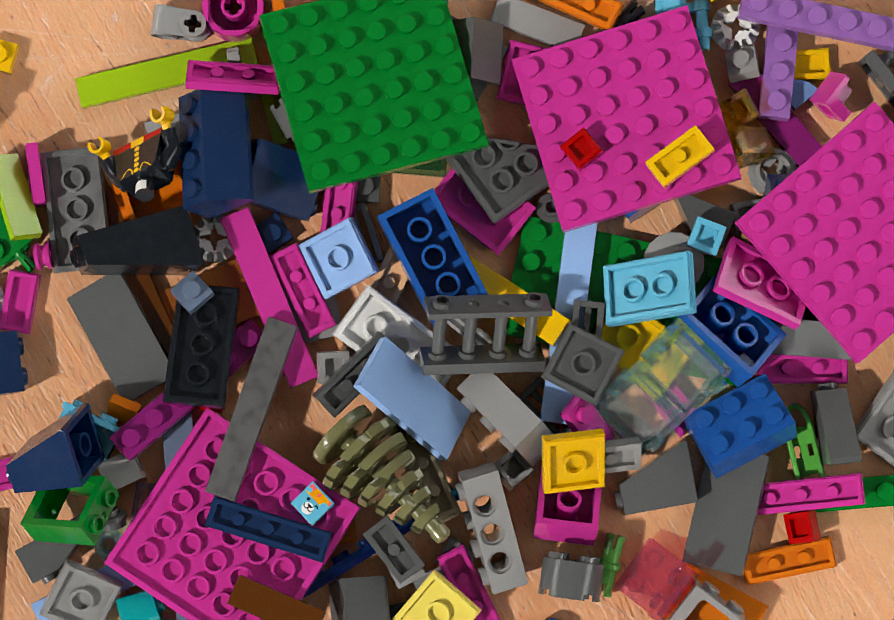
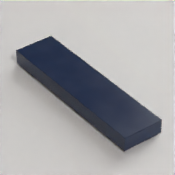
[205,496,333,563]

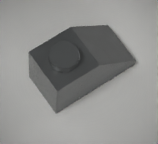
[674,195,736,250]

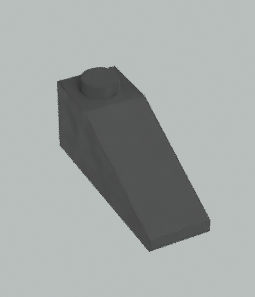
[15,514,81,585]

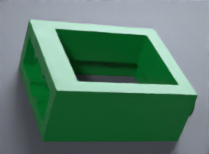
[20,475,120,546]

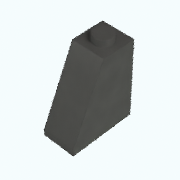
[810,382,862,465]
[613,441,698,515]

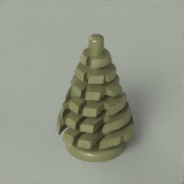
[312,405,450,544]

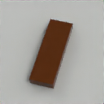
[227,575,326,620]

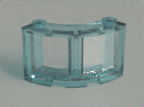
[595,318,732,454]

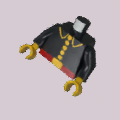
[87,105,182,202]

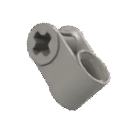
[150,4,211,42]

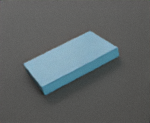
[603,251,697,327]

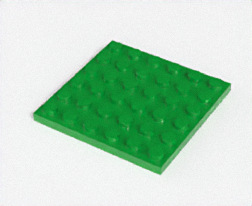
[259,0,489,194]

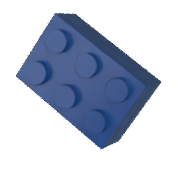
[684,374,797,479]

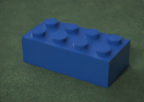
[378,188,488,328]

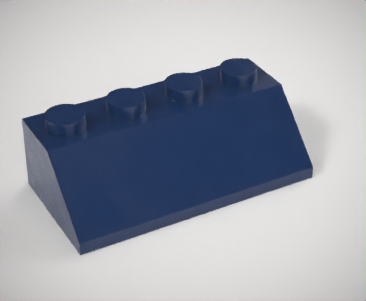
[178,89,254,219]

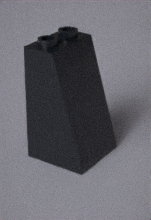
[69,206,205,275]

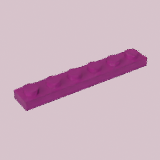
[109,319,262,462]

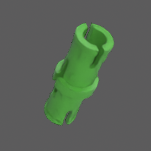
[600,533,626,597]

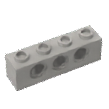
[455,462,528,595]

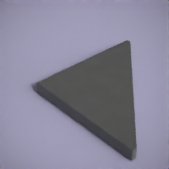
[445,137,549,225]

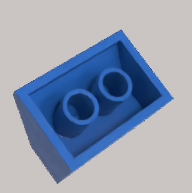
[669,273,787,387]

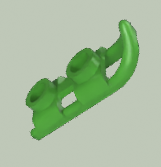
[786,403,826,480]

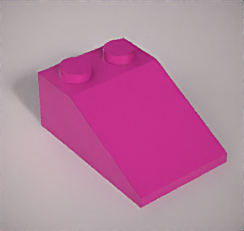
[533,459,601,546]

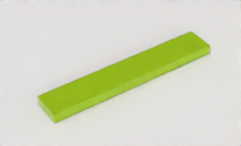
[75,38,258,109]

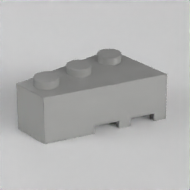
[457,373,553,466]

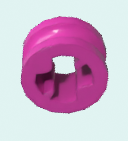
[33,241,53,270]

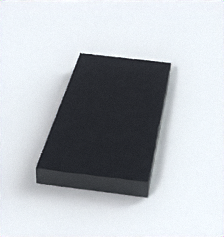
[162,285,240,409]

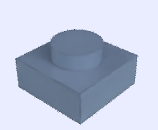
[170,271,214,315]

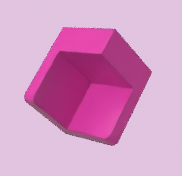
[809,71,852,122]

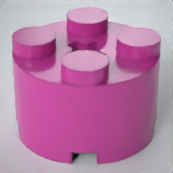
[202,0,267,42]

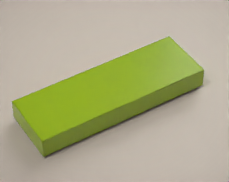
[0,153,43,241]

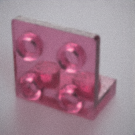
[615,538,700,620]

